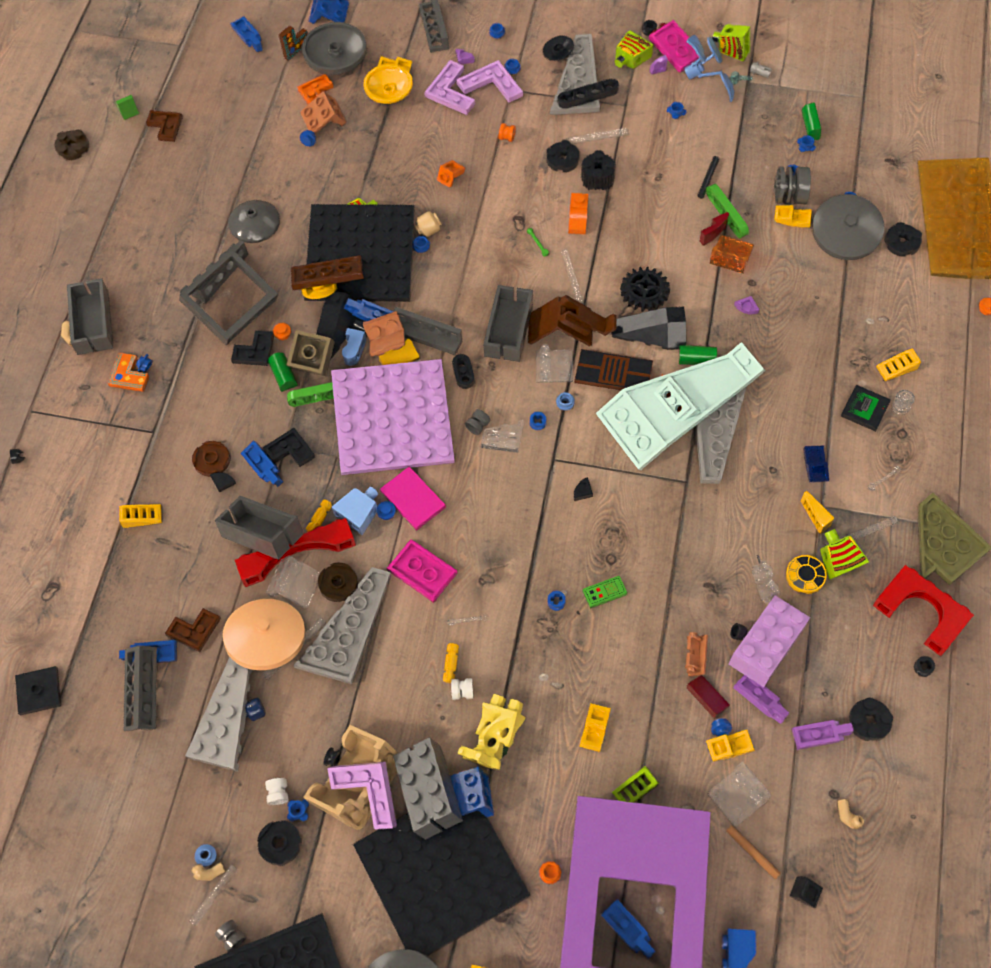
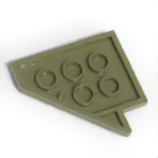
[918,493,991,585]

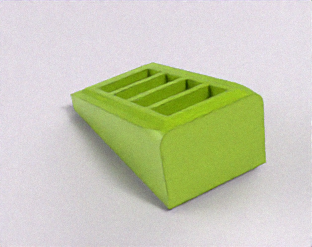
[612,766,660,803]

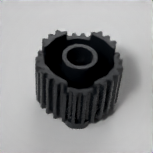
[581,150,616,191]

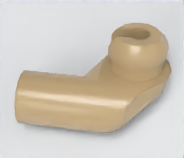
[61,321,72,346]
[837,800,864,829]
[192,862,226,881]

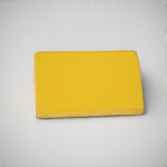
[379,339,420,365]

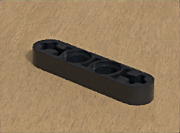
[558,79,619,109]

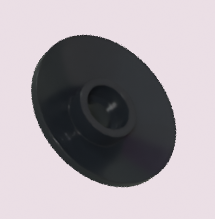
[543,36,574,61]

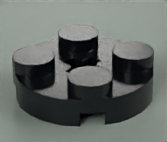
[547,140,580,172]
[885,222,922,257]
[849,697,893,741]
[257,820,302,866]

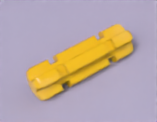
[306,499,332,532]
[443,643,459,683]

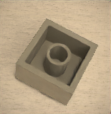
[287,330,335,377]

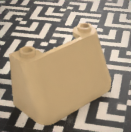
[303,725,398,830]

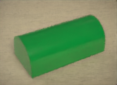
[801,103,821,140]
[679,345,717,365]
[268,352,298,392]

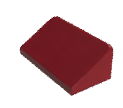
[686,675,730,719]

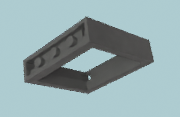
[179,249,278,345]

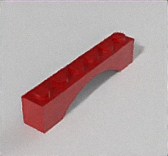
[235,518,356,588]

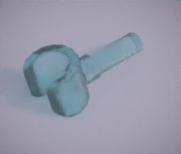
[729,71,753,85]

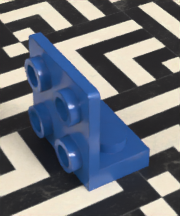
[308,0,349,24]
[450,766,494,817]

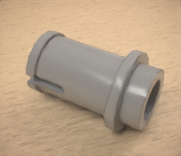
[750,62,772,79]

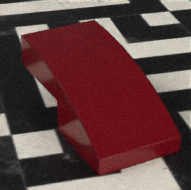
[699,212,729,246]

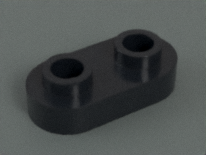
[452,354,475,389]

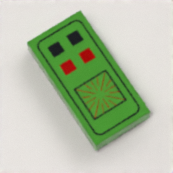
[582,576,627,609]

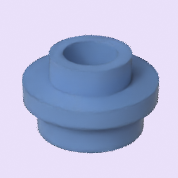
[556,392,575,410]
[195,844,217,867]

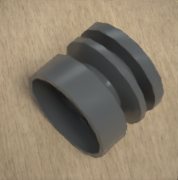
[774,166,811,204]

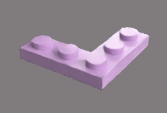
[425,60,475,115]
[456,60,523,103]
[327,762,397,829]

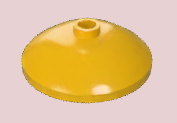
[364,64,413,104]

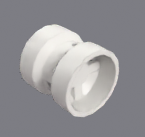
[451,678,473,700]
[265,778,289,805]

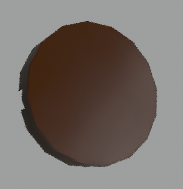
[192,441,230,477]

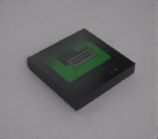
[841,385,891,432]

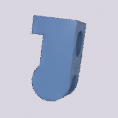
[342,328,367,366]

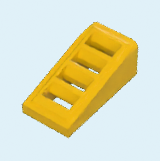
[876,348,921,381]
[801,491,834,534]
[119,504,162,528]

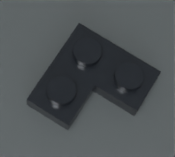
[231,330,274,366]
[263,428,315,467]

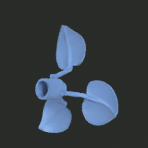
[685,35,734,102]

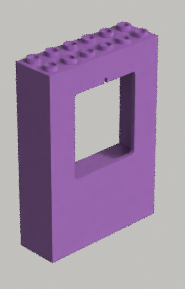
[560,796,710,968]

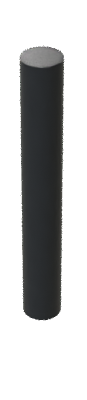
[697,156,719,199]

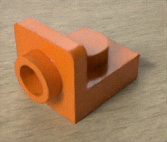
[437,160,465,187]

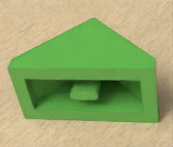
[114,95,139,120]

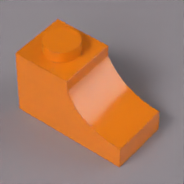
[568,193,589,235]

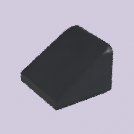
[790,876,823,908]

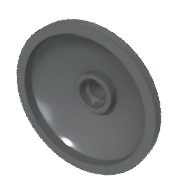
[228,200,280,243]

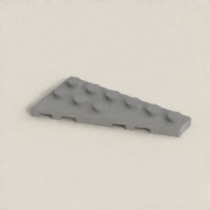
[550,34,600,115]
[695,387,746,484]
[293,567,391,684]
[185,657,253,772]

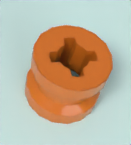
[499,123,516,142]

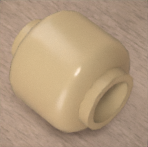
[415,211,442,237]

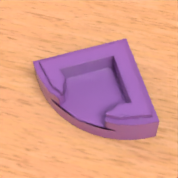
[456,49,474,65]
[649,55,668,75]
[734,296,759,314]

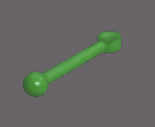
[527,228,549,257]

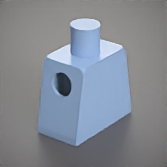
[332,487,378,535]

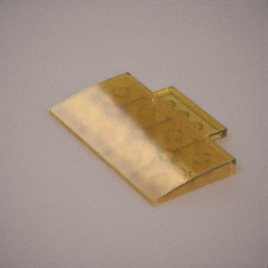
[917,157,991,279]

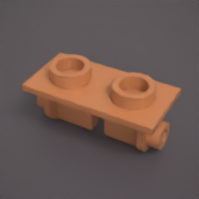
[685,632,708,677]

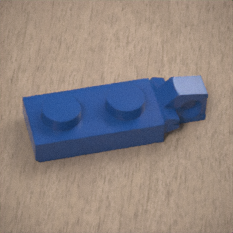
[230,16,263,52]
[344,298,393,321]
[241,440,283,487]
[119,640,177,663]
[601,899,656,959]

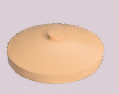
[223,599,305,670]

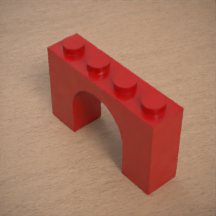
[873,565,974,656]

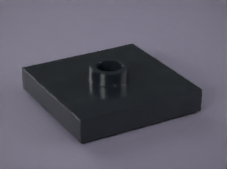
[15,666,61,716]

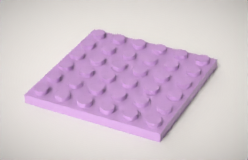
[331,359,454,475]

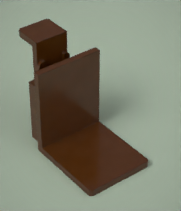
[528,295,617,346]

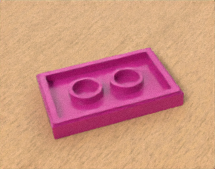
[648,20,699,73]
[380,467,446,531]
[387,539,458,603]

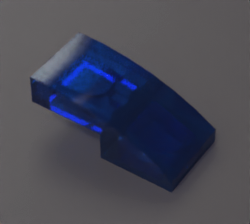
[803,445,829,483]

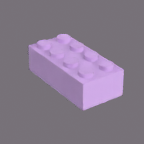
[729,595,810,687]

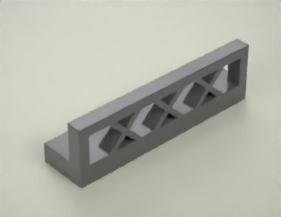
[419,0,449,53]
[192,240,249,303]
[393,307,463,355]
[123,645,157,731]

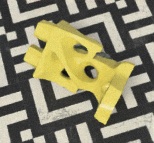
[458,694,525,770]

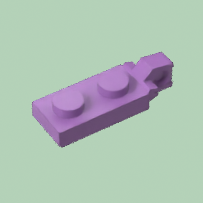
[733,675,789,724]
[792,720,854,750]

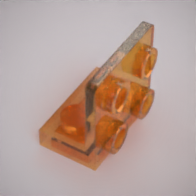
[709,235,754,274]

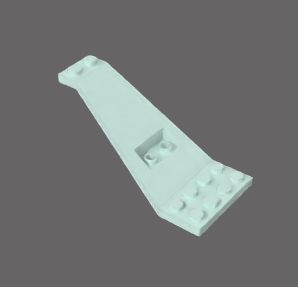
[596,342,766,470]

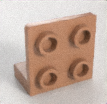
[300,91,346,134]
[363,311,405,357]

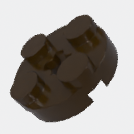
[54,130,89,160]
[318,562,358,602]

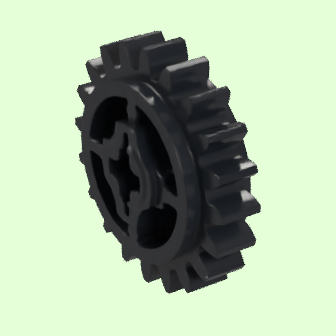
[620,267,670,312]

